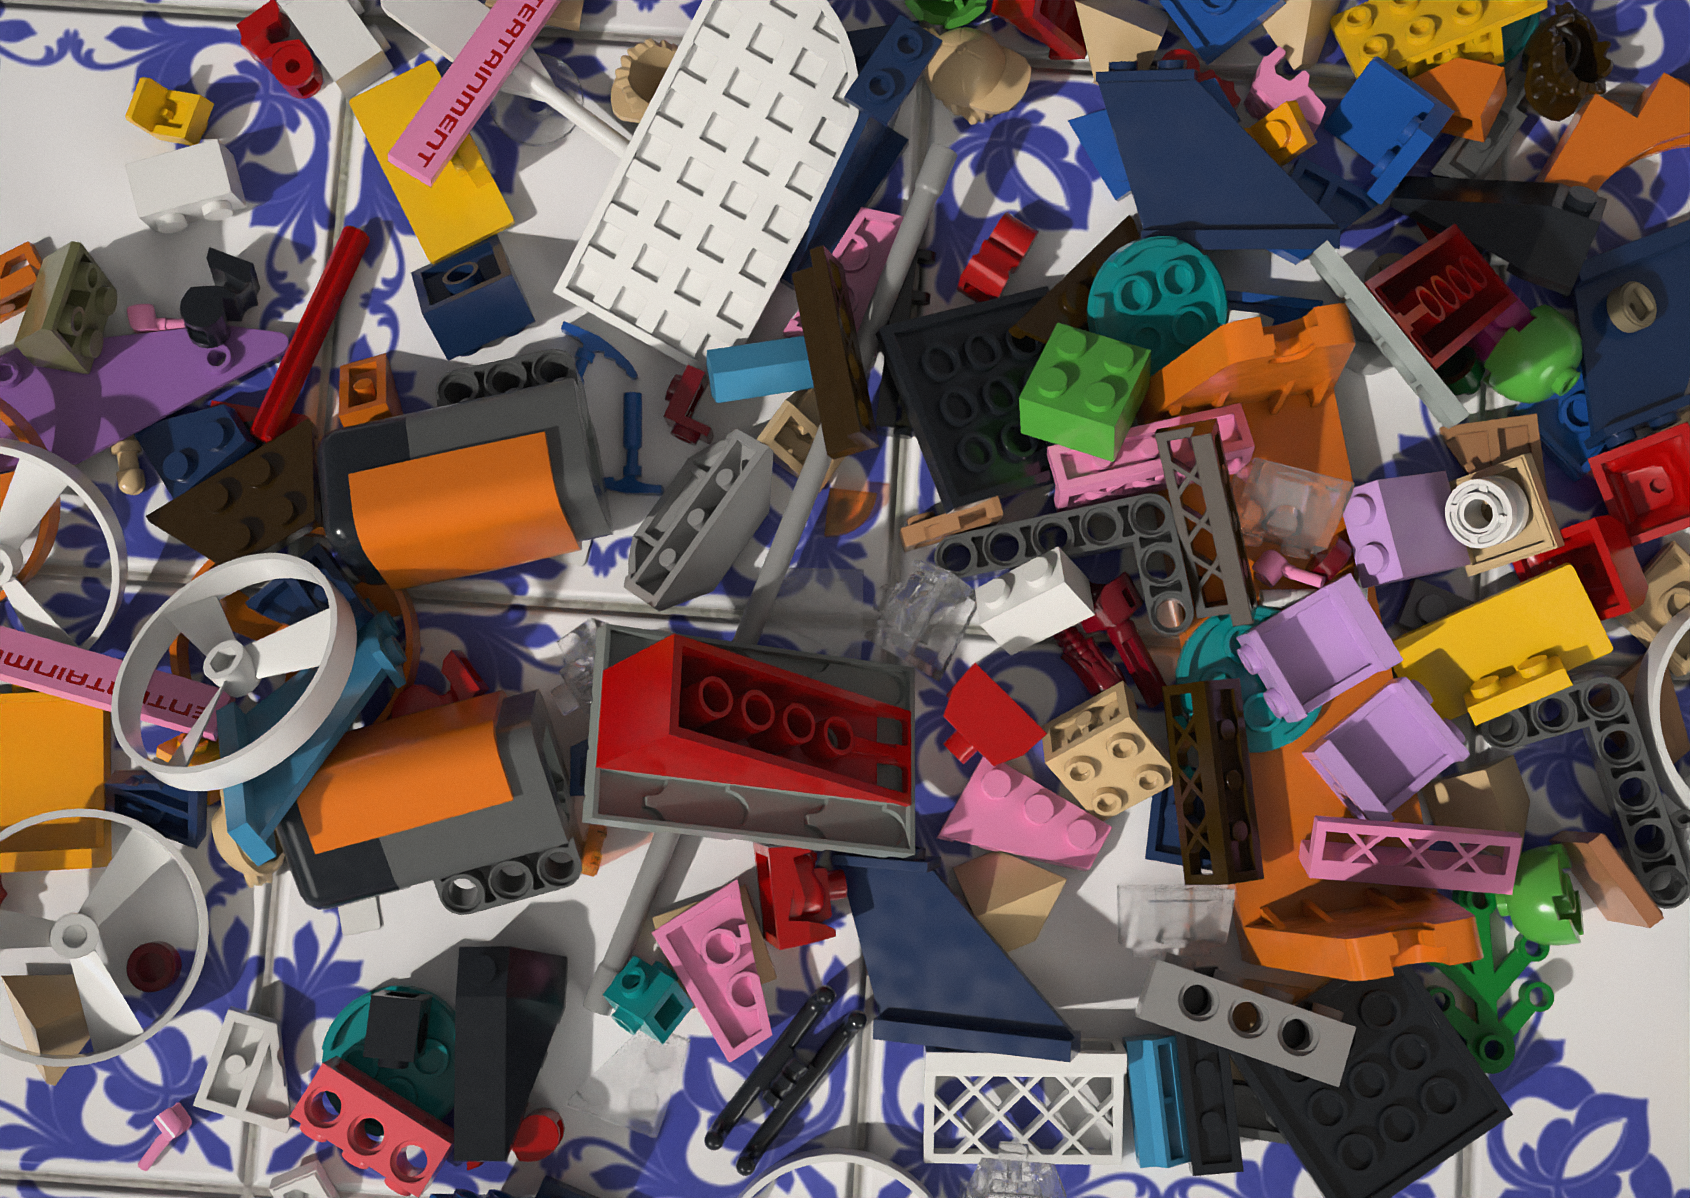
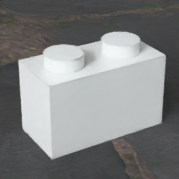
[282,0,394,99]
[125,139,247,233]
[975,546,1095,655]

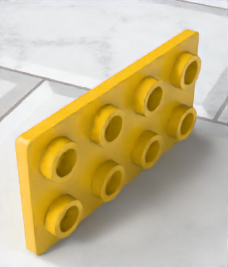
[1330,0,1548,79]
[349,60,515,264]
[1392,563,1613,726]

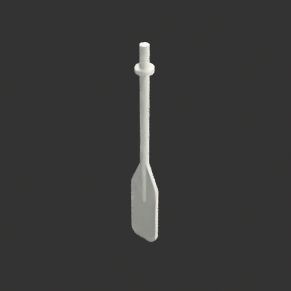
[380,0,630,158]

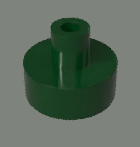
[1434,346,1485,396]

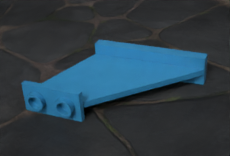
[216,598,407,866]

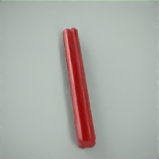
[250,225,370,443]

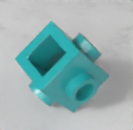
[602,955,694,1044]

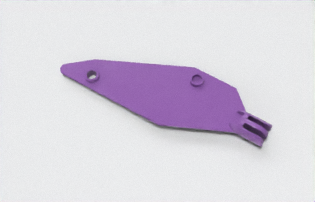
[0,326,290,474]

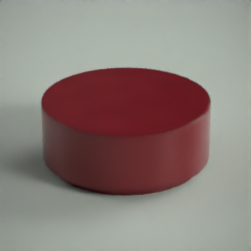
[1305,535,1352,583]
[126,941,182,992]

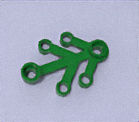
[1424,890,1554,1074]

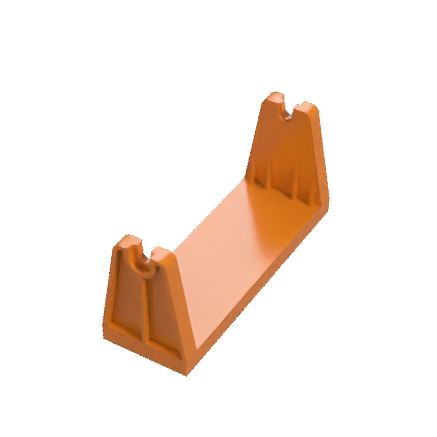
[1136,303,1484,981]

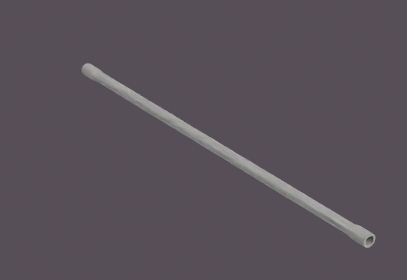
[583,144,957,1016]

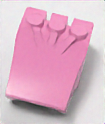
[1243,46,1326,135]

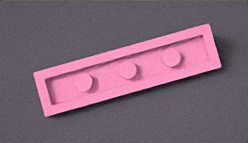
[1047,403,1255,513]
[1298,815,1523,895]

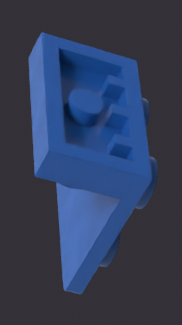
[1324,56,1455,205]

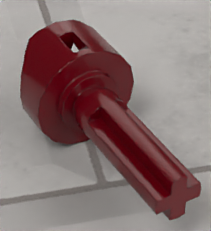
[1080,571,1167,708]

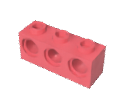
[290,1056,454,1198]

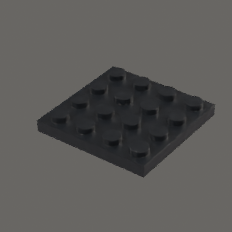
[875,286,1057,515]
[1227,964,1513,1198]

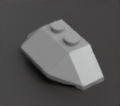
[624,429,774,612]

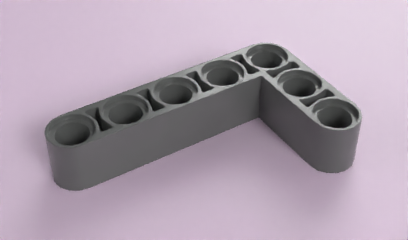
[934,494,1194,637]
[1474,670,1690,909]

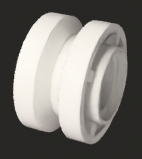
[1445,475,1529,548]

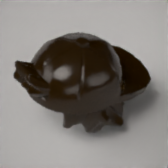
[1521,2,1613,122]

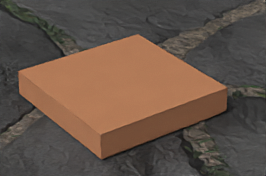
[1549,831,1664,928]

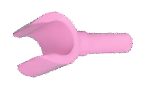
[127,304,185,334]
[1252,550,1326,588]
[138,1102,192,1171]

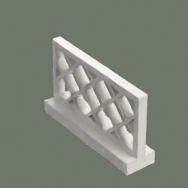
[923,1038,1127,1165]

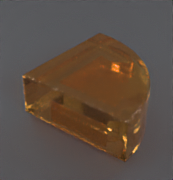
[824,488,877,538]
[581,823,607,877]

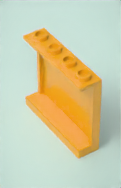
[0,684,112,873]

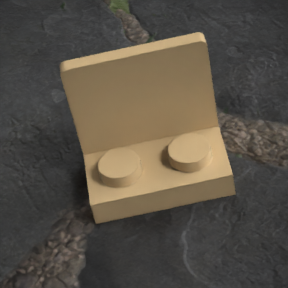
[1041,681,1173,822]

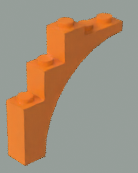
[1535,72,1690,193]

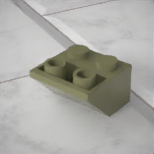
[14,241,117,374]

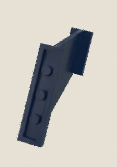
[780,14,943,291]
[1096,60,1340,250]
[1561,219,1690,450]
[832,846,1081,1062]

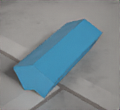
[706,336,814,403]
[1122,1034,1189,1168]

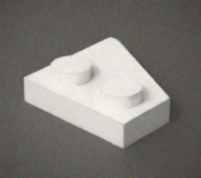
[193,1006,292,1134]

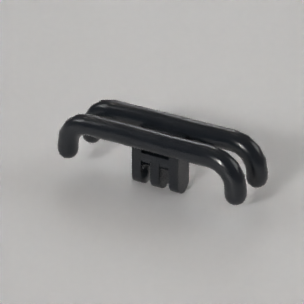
[704,985,867,1176]

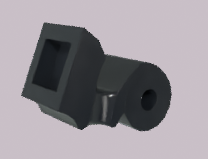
[180,247,260,349]

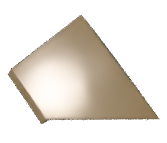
[1075,0,1171,85]
[1262,0,1341,70]
[757,388,846,493]
[1421,755,1530,862]
[953,851,1067,952]
[1,974,90,1086]

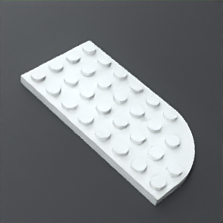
[553,0,859,378]

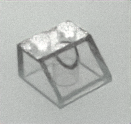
[1231,457,1355,559]
[1117,884,1235,957]

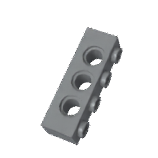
[1134,952,1356,1087]

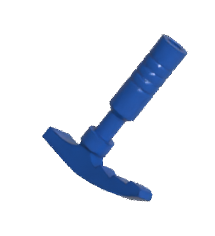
[561,321,638,385]
[604,392,664,496]

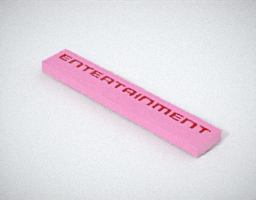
[388,0,562,187]
[0,625,236,742]

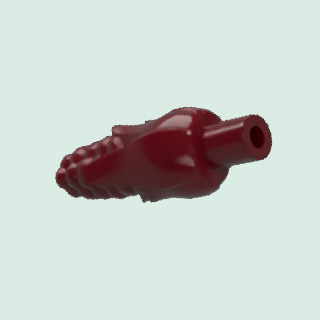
[1053,626,1139,709]

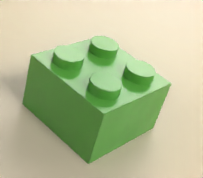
[1019,323,1152,462]

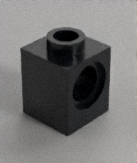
[363,989,433,1069]

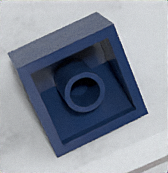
[411,234,535,361]

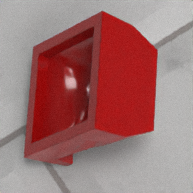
[991,0,1087,60]
[1588,422,1690,547]
[1512,515,1649,621]
[943,663,1047,766]
[753,842,847,950]

